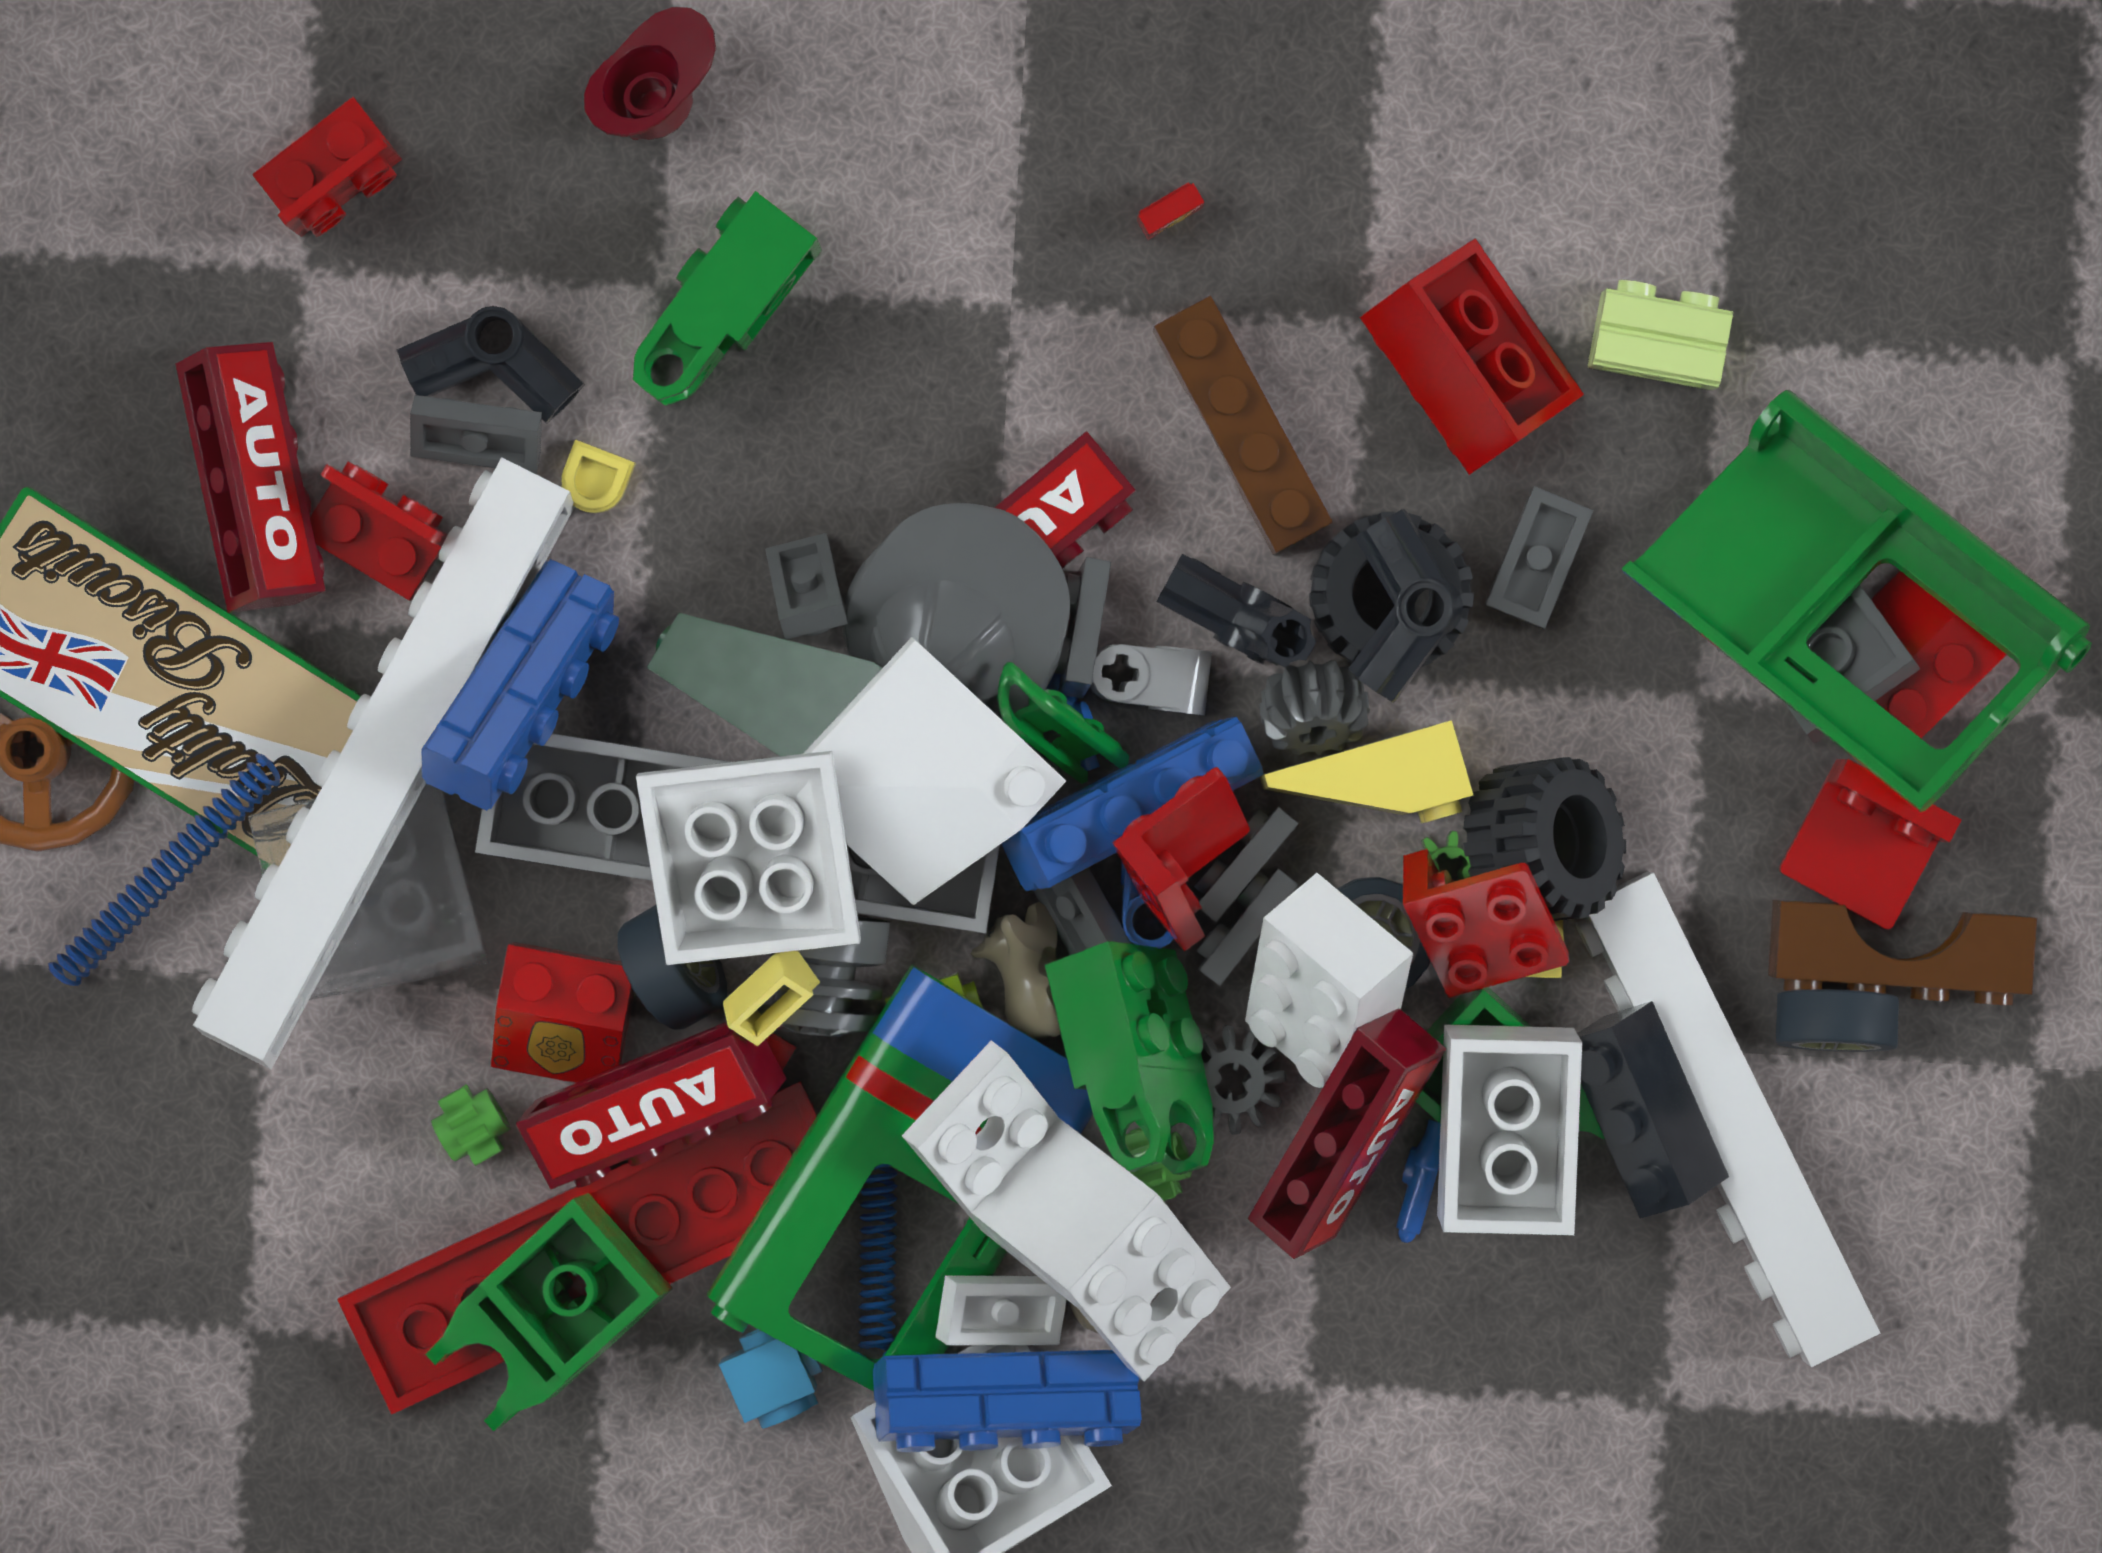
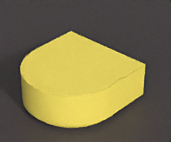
[561,440,636,513]

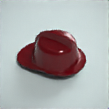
[584,7,716,140]

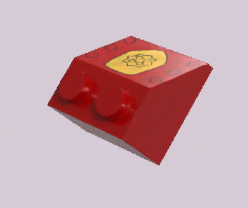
[491,942,635,1083]

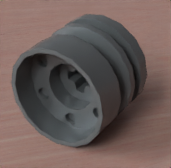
[749,917,891,1037]

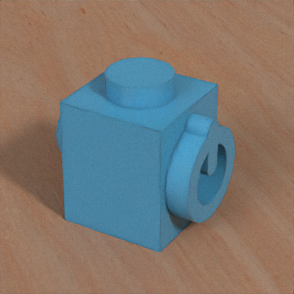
[719,1329,823,1429]

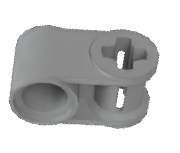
[1090,644,1212,716]

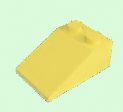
[1260,720,1473,823]

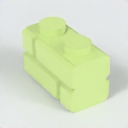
[1588,280,1733,391]

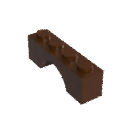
[1152,295,1333,555]
[1768,900,2037,1005]

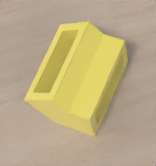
[723,951,820,1046]

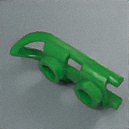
[998,662,1129,784]

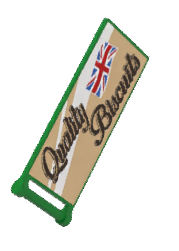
[0,487,427,866]

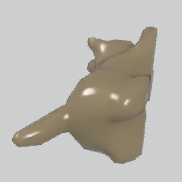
[971,902,1061,1043]

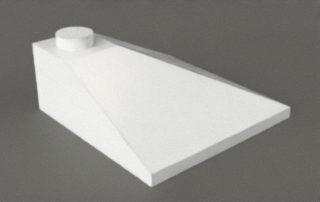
[803,637,1066,905]
[636,751,861,965]
[851,1345,1112,1553]

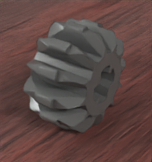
[1259,660,1370,756]
[1201,1025,1287,1135]

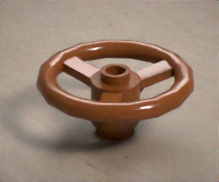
[0,712,135,852]

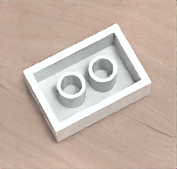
[1245,873,1413,1088]
[1437,1025,1582,1235]

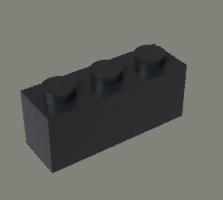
[1577,1001,1729,1219]

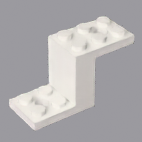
[902,1040,1231,1382]

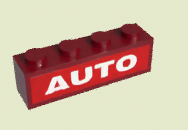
[175,342,326,613]
[994,431,1136,569]
[1247,1008,1447,1259]
[515,1022,786,1189]

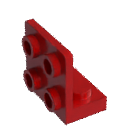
[252,97,402,237]
[310,461,448,601]
[1779,759,1962,929]
[1112,767,1250,952]
[1403,848,1569,998]

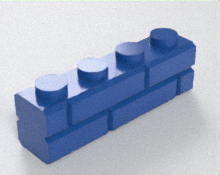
[421,559,619,811]
[1001,717,1263,891]
[873,1350,1142,1452]

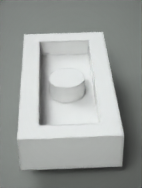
[936,1276,1067,1345]

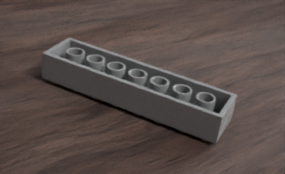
[475,733,1000,933]

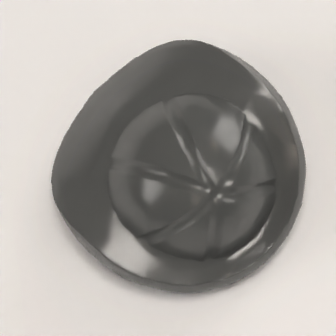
[842,503,1070,722]

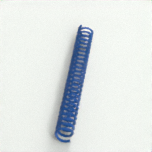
[48,753,280,986]
[858,1164,898,1356]

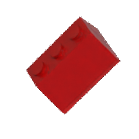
[1359,238,1584,475]
[1871,571,2007,738]

